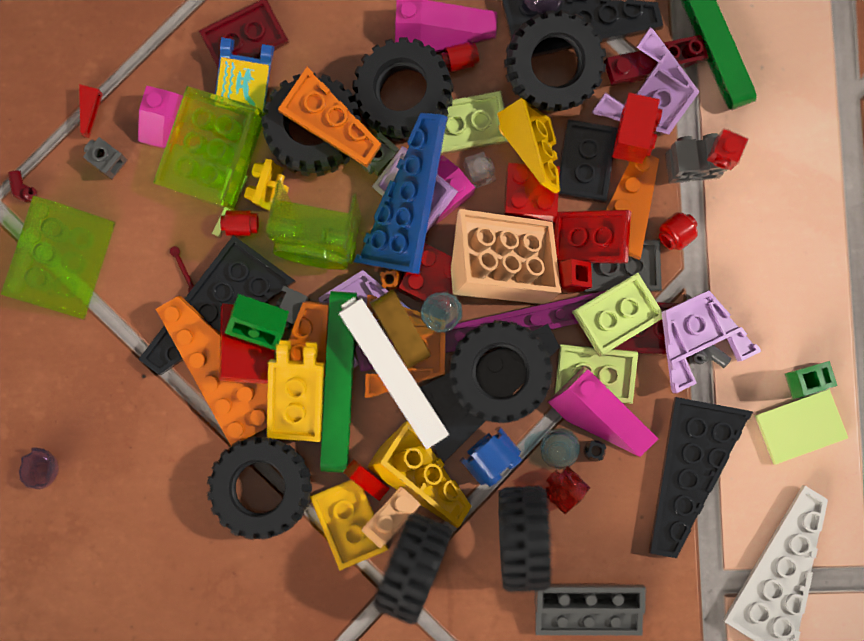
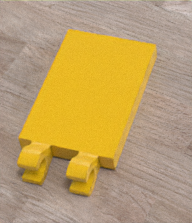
[267,340,324,442]

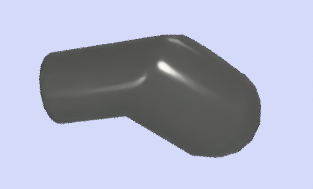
[692,345,732,368]

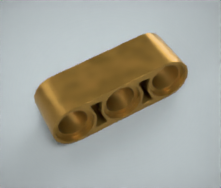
[370,289,431,369]

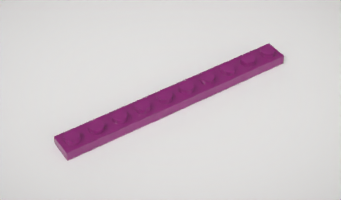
[355,290,608,372]

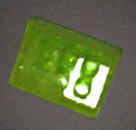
[153,86,265,210]
[1,196,115,320]

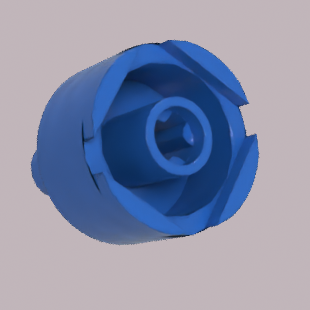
[460,427,522,487]

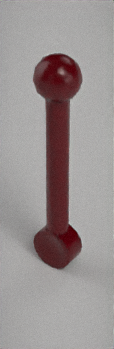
[170,246,195,293]

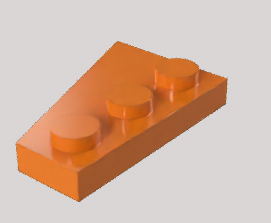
[288,301,329,382]

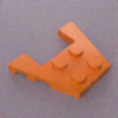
[365,295,446,398]

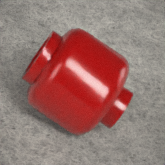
[659,212,698,250]

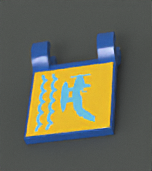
[214,37,274,115]

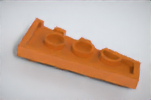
[278,67,381,167]
[606,155,659,260]

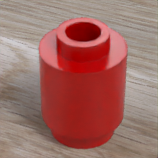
[441,42,479,72]
[220,210,259,236]

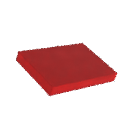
[554,210,631,263]
[219,303,274,384]

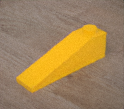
[497,98,560,194]
[367,421,472,528]

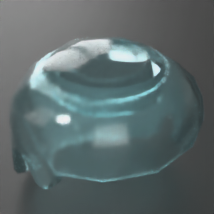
[421,292,462,332]
[540,427,580,470]

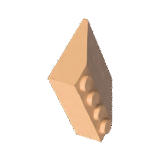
[451,209,561,304]

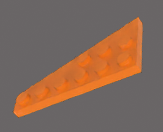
[156,296,268,447]

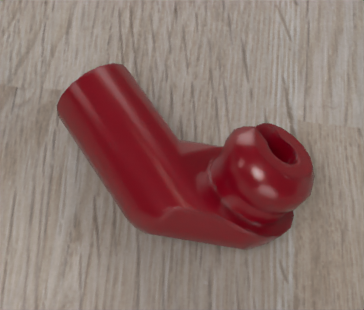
[8,170,37,203]

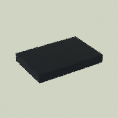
[558,119,618,203]

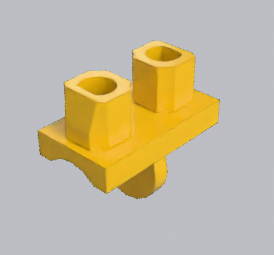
[244,159,289,211]

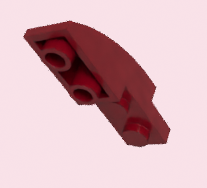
[603,35,709,85]

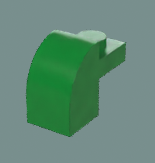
[785,361,838,399]

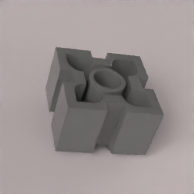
[665,133,728,184]

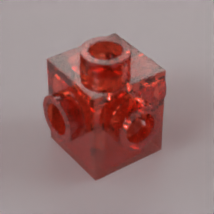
[545,466,590,514]

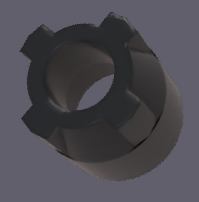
[583,440,607,461]

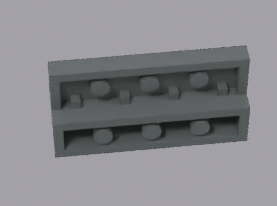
[534,584,646,635]

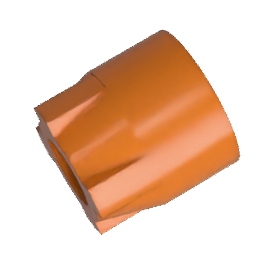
[380,269,403,290]

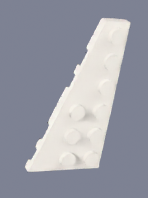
[722,485,828,641]

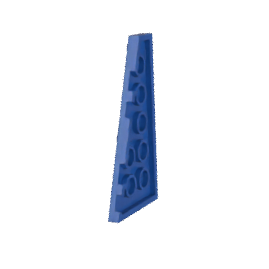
[354,113,447,274]

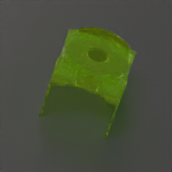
[266,179,362,270]

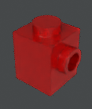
[707,128,749,170]
[558,259,592,294]

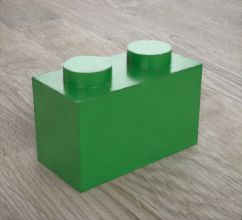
[225,294,289,350]

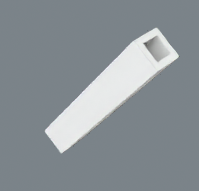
[339,297,449,449]

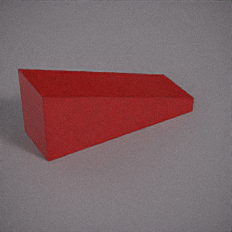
[79,84,103,138]
[343,459,390,501]

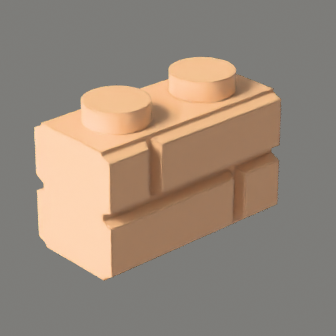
[361,487,420,548]

